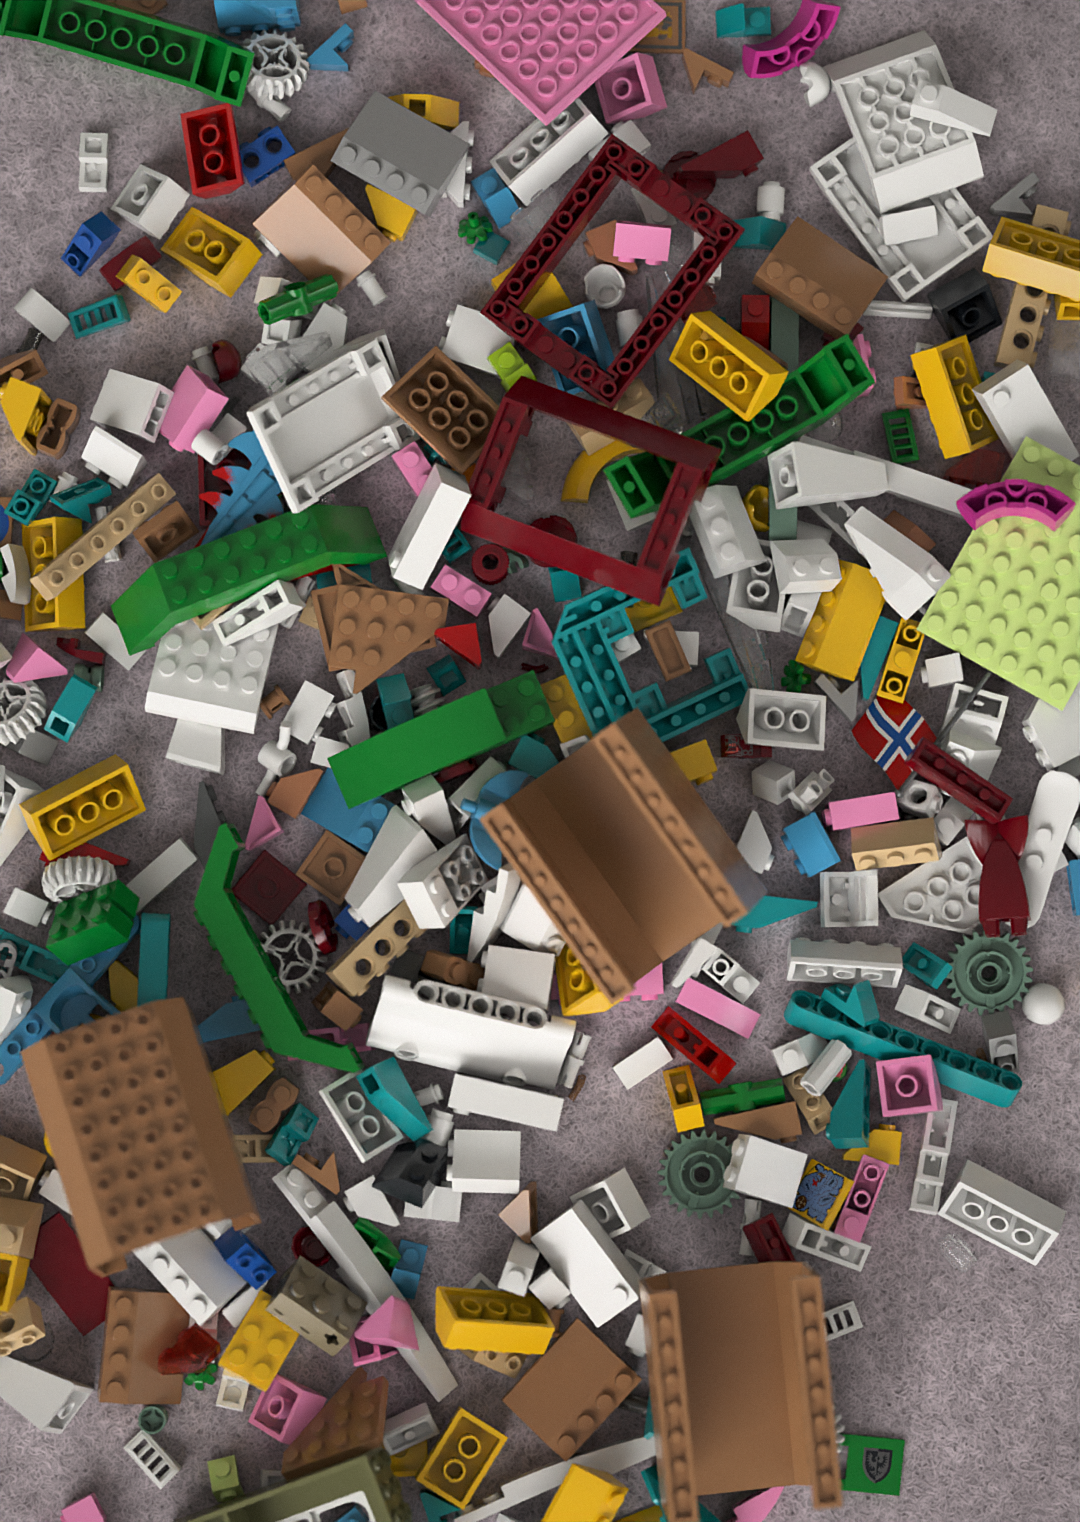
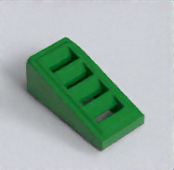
[881,408,920,465]

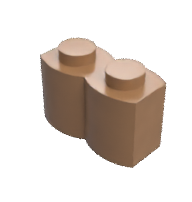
[36,398,81,460]
[421,950,485,991]
[249,1077,300,1133]

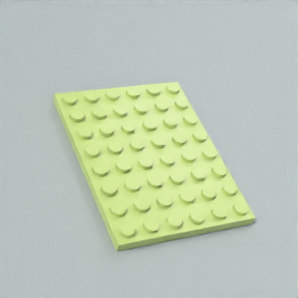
[916,436,1080,711]

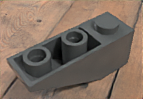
[193,781,228,870]

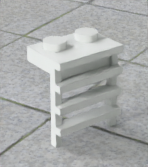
[820,870,878,927]

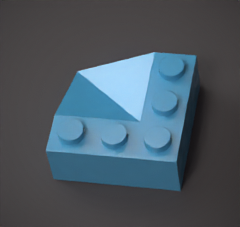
[214,0,301,37]

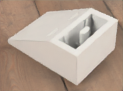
[938,683,1009,748]
[397,834,488,929]

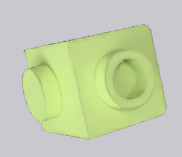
[207,1455,244,1502]

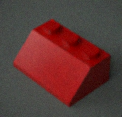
[180,103,245,199]

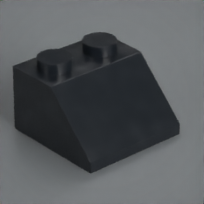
[927,268,1003,343]
[372,1138,448,1209]

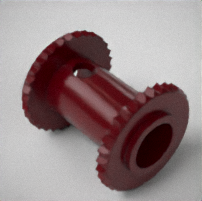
[471,543,510,586]

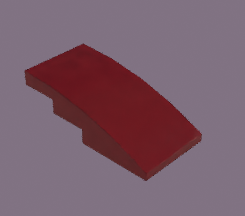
[29,1211,117,1337]

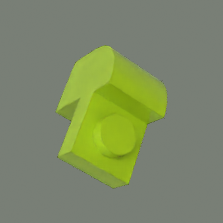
[486,342,538,393]

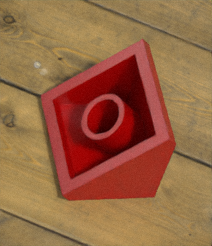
[434,623,482,670]

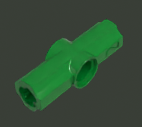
[257,273,339,325]
[699,1078,786,1116]

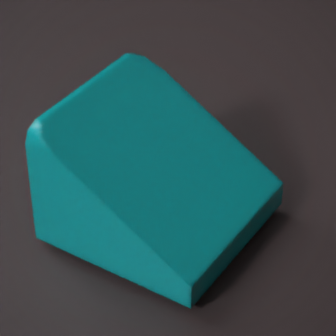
[473,232,510,265]
[426,654,467,696]

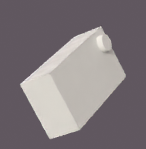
[972,359,1080,461]
[388,463,471,590]
[447,1073,564,1132]
[530,1199,641,1328]

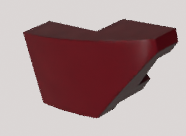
[56,637,106,666]

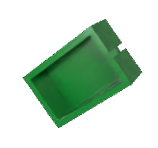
[45,879,140,966]

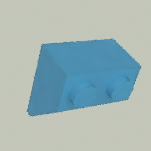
[780,812,841,878]

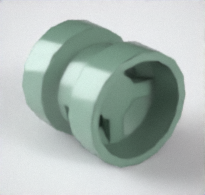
[74,663,104,692]
[138,1404,168,1434]

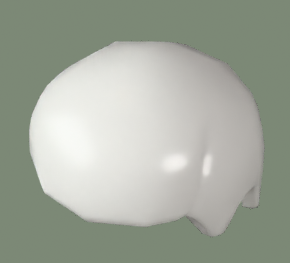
[800,62,830,107]
[584,264,626,309]
[1022,983,1065,1025]

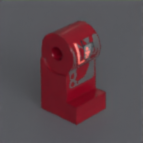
[720,734,772,759]

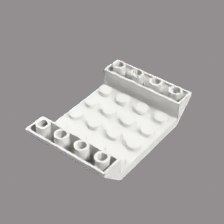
[823,30,984,215]

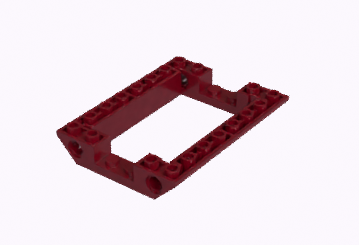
[480,134,745,409]
[461,376,722,607]

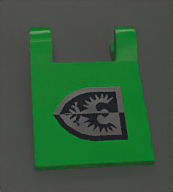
[838,1433,905,1496]

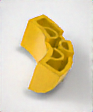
[560,441,645,503]

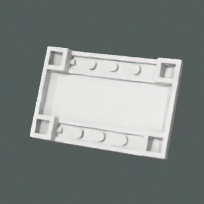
[809,137,993,302]
[246,339,421,513]
[145,581,290,734]

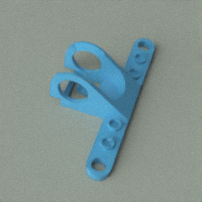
[0,914,141,1085]

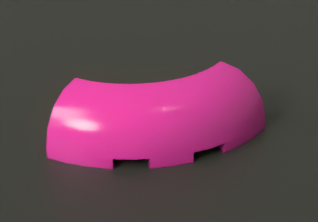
[742,0,841,78]
[956,479,1076,532]

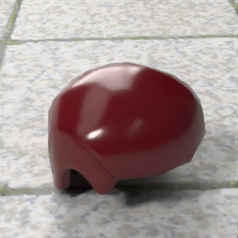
[212,339,242,384]
[291,1227,332,1267]

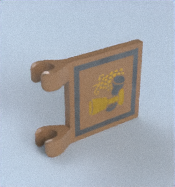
[627,0,685,54]

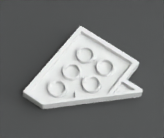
[878,836,983,935]

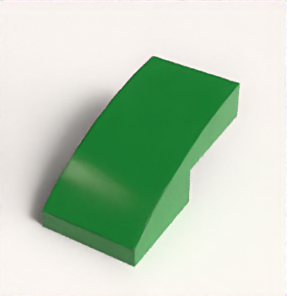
[352,1217,401,1272]

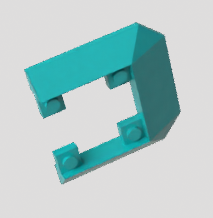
[551,547,750,742]

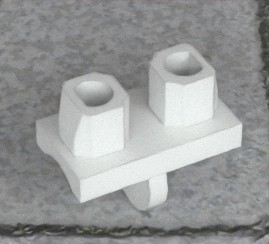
[788,769,835,816]

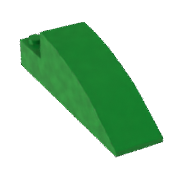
[327,670,555,809]

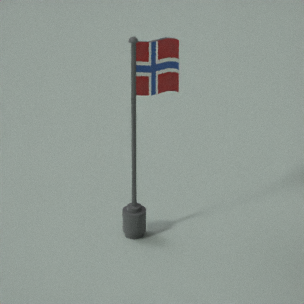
[851,670,992,798]

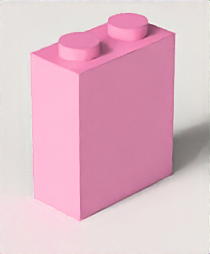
[159,365,229,453]
[821,792,899,833]

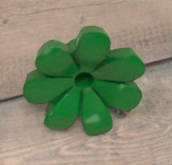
[458,212,493,244]
[781,659,811,693]
[184,1361,218,1391]

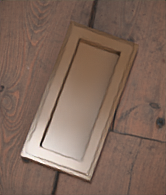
[644,620,692,682]

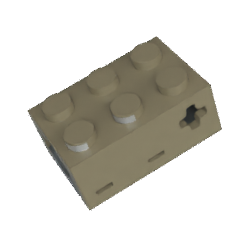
[265,1256,368,1357]

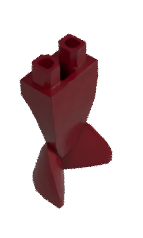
[965,815,1031,938]

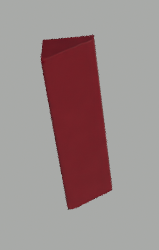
[904,737,1013,824]
[742,1212,796,1263]

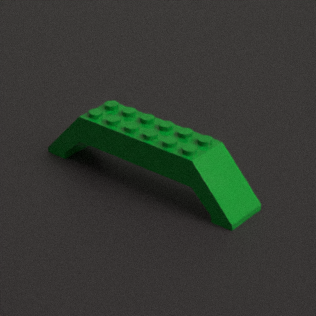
[0,0,255,107]
[603,334,875,519]
[111,504,387,656]
[193,823,366,1073]

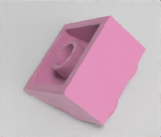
[594,52,667,124]
[876,1055,943,1117]
[248,1373,327,1445]

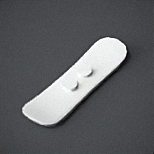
[1004,770,1080,928]

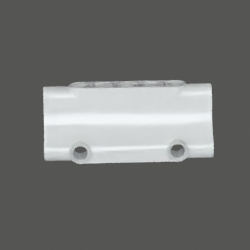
[365,975,576,1090]

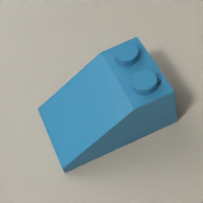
[300,768,395,853]

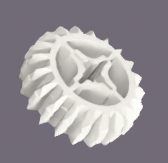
[242,29,309,101]
[0,677,48,746]
[42,855,117,903]
[260,920,328,994]

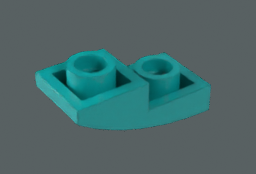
[4,468,58,527]

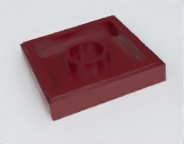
[232,849,307,925]

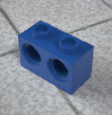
[239,125,296,187]
[213,1226,277,1290]

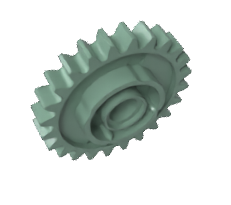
[945,929,1033,1016]
[657,1129,740,1219]

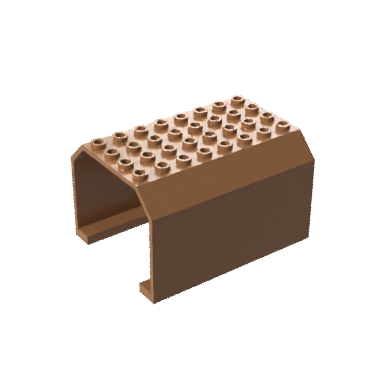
[479,707,768,1006]
[20,997,262,1278]
[639,1261,843,1522]

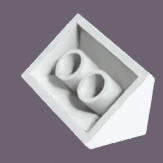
[736,688,826,751]

